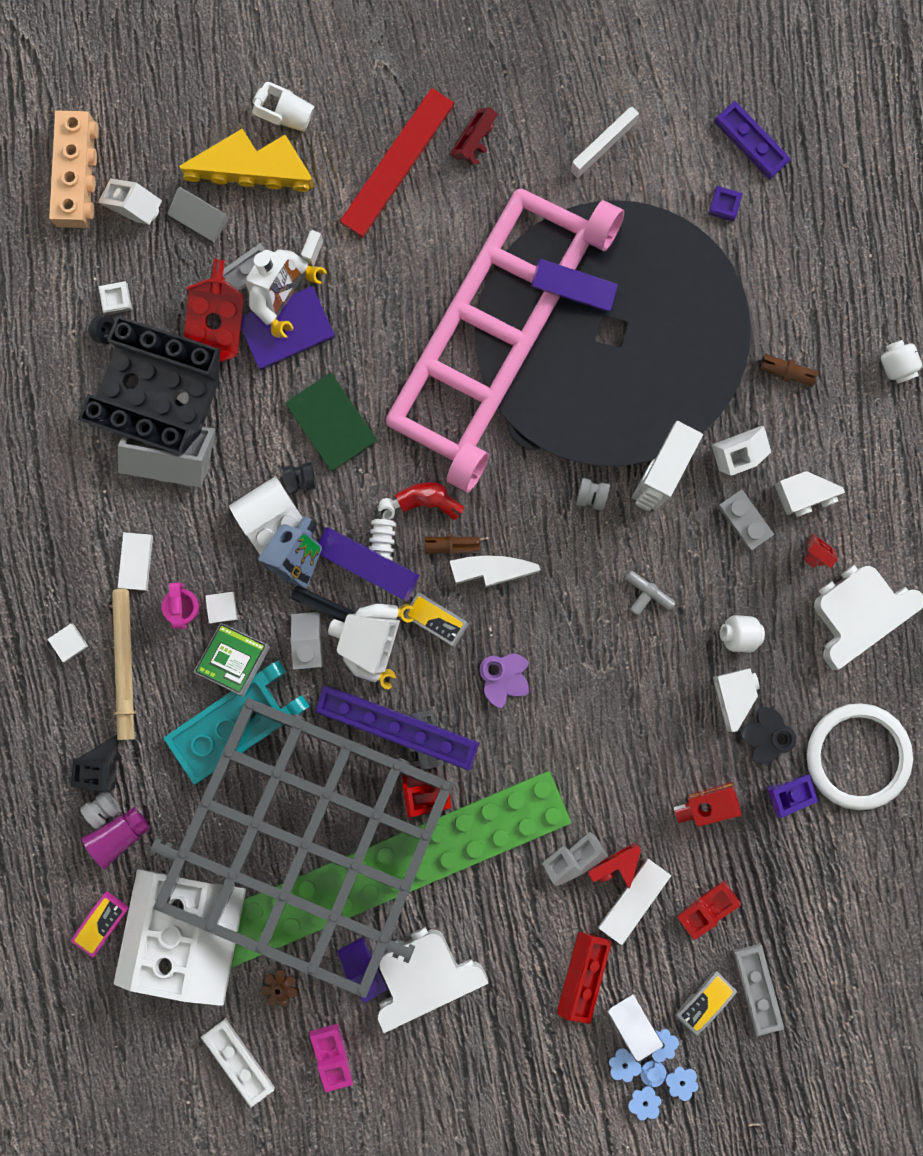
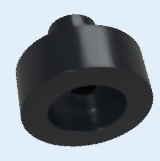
[88,315,115,344]

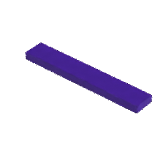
[315,685,480,771]

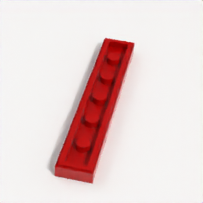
[340,88,454,238]

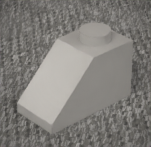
[291,612,325,670]

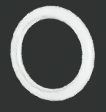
[807,703,913,811]

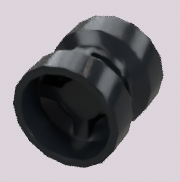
[283,462,316,494]

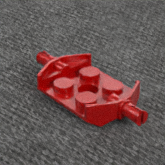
[184,259,245,362]

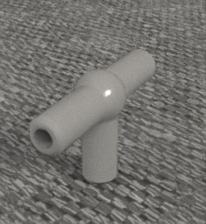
[625,571,675,615]

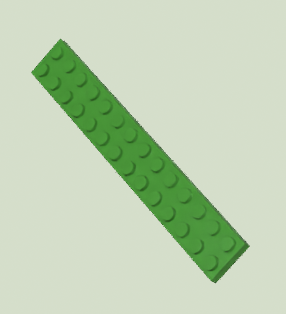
[231,770,571,968]

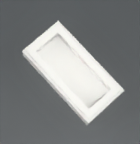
[118,532,153,591]

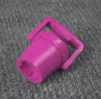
[161,582,200,630]

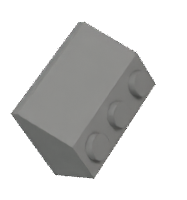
[118,427,215,488]

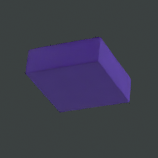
[708,186,743,222]

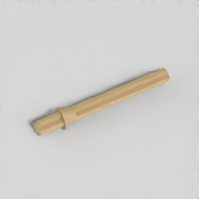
[112,589,137,740]

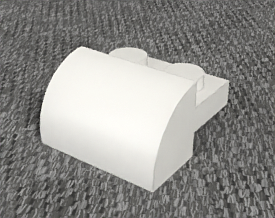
[229,476,302,555]

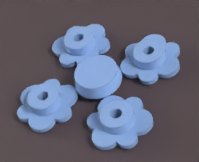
[609,1029,698,1120]

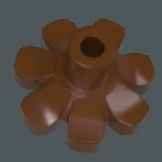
[261,969,298,1007]

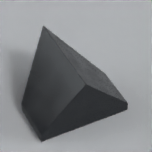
[71,734,119,791]

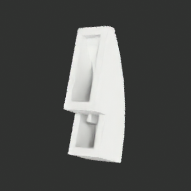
[450,556,540,587]

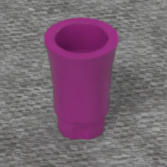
[81,807,150,870]

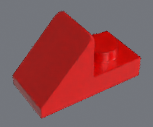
[587,842,641,889]

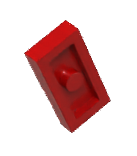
[804,533,838,568]

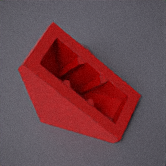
[402,763,452,817]

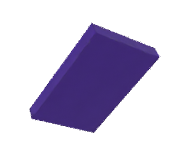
[241,286,335,371]

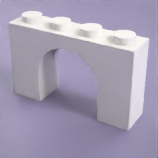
[631,421,703,512]

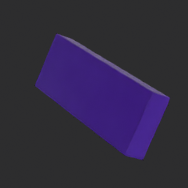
[714,101,791,180]
[531,259,618,312]

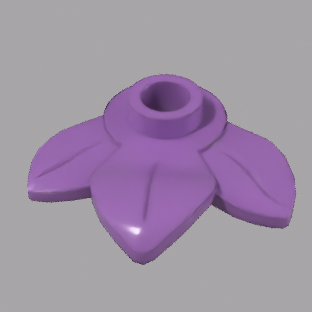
[480,654,529,708]

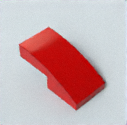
[677,880,741,940]

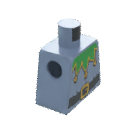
[258,516,322,589]

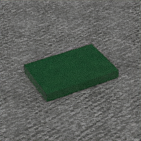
[285,372,378,472]

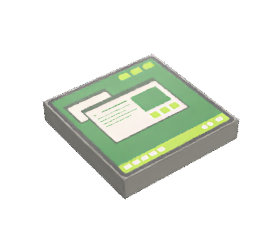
[194,623,270,697]

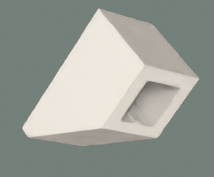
[712,426,771,476]
[775,471,845,517]

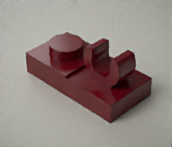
[450,107,498,165]

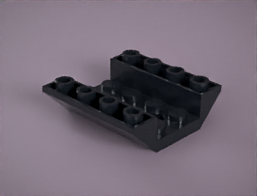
[78,315,220,456]

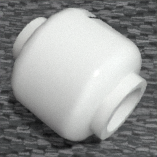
[881,340,922,383]
[720,615,765,653]

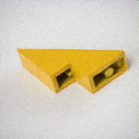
[179,128,315,192]

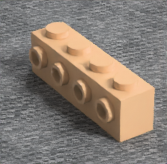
[49,110,98,228]

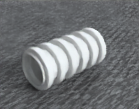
[369,519,396,561]

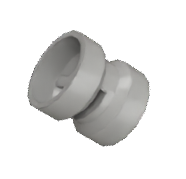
[576,478,610,511]
[80,791,121,830]

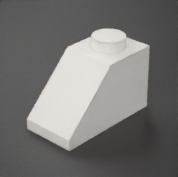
[98,178,162,225]
[713,669,760,732]

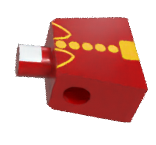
[674,782,742,827]

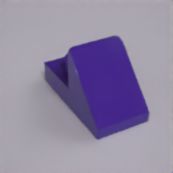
[766,775,818,818]
[337,937,389,1003]

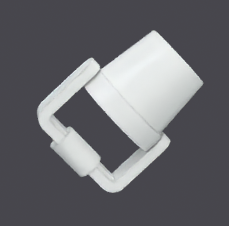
[252,82,314,132]

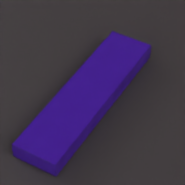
[319,527,420,601]

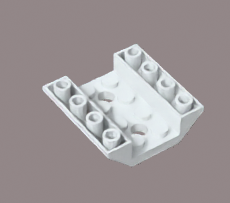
[114,869,246,1006]

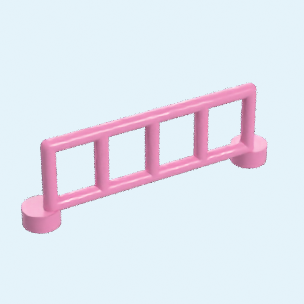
[386,189,624,493]

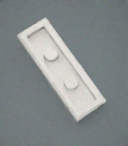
[571,107,639,179]
[598,858,671,945]
[201,1018,275,1108]

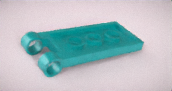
[163,660,310,785]

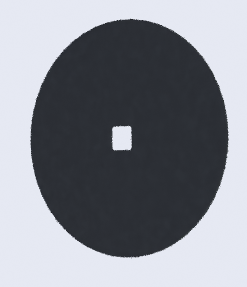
[475,200,751,466]

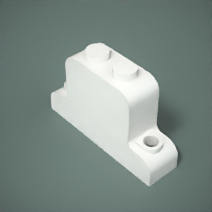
[814,565,923,670]
[378,927,488,1033]

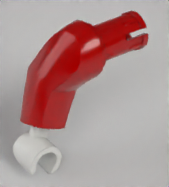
[378,482,464,520]

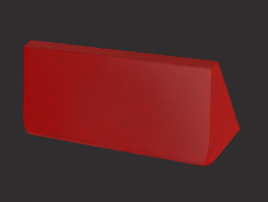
[557,932,612,1024]

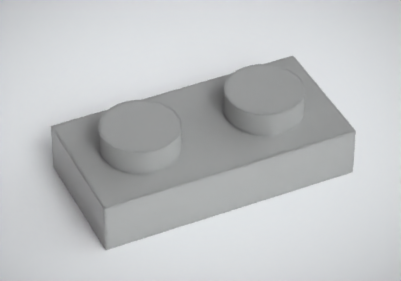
[718,489,774,551]

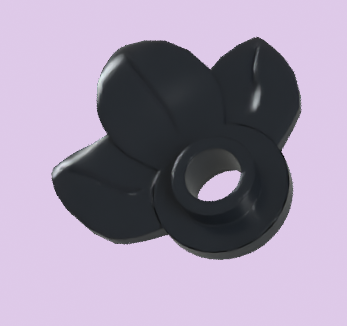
[739,707,796,763]

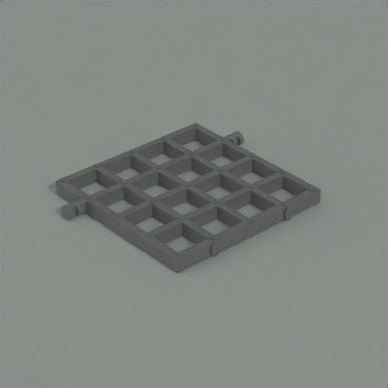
[149,697,453,998]

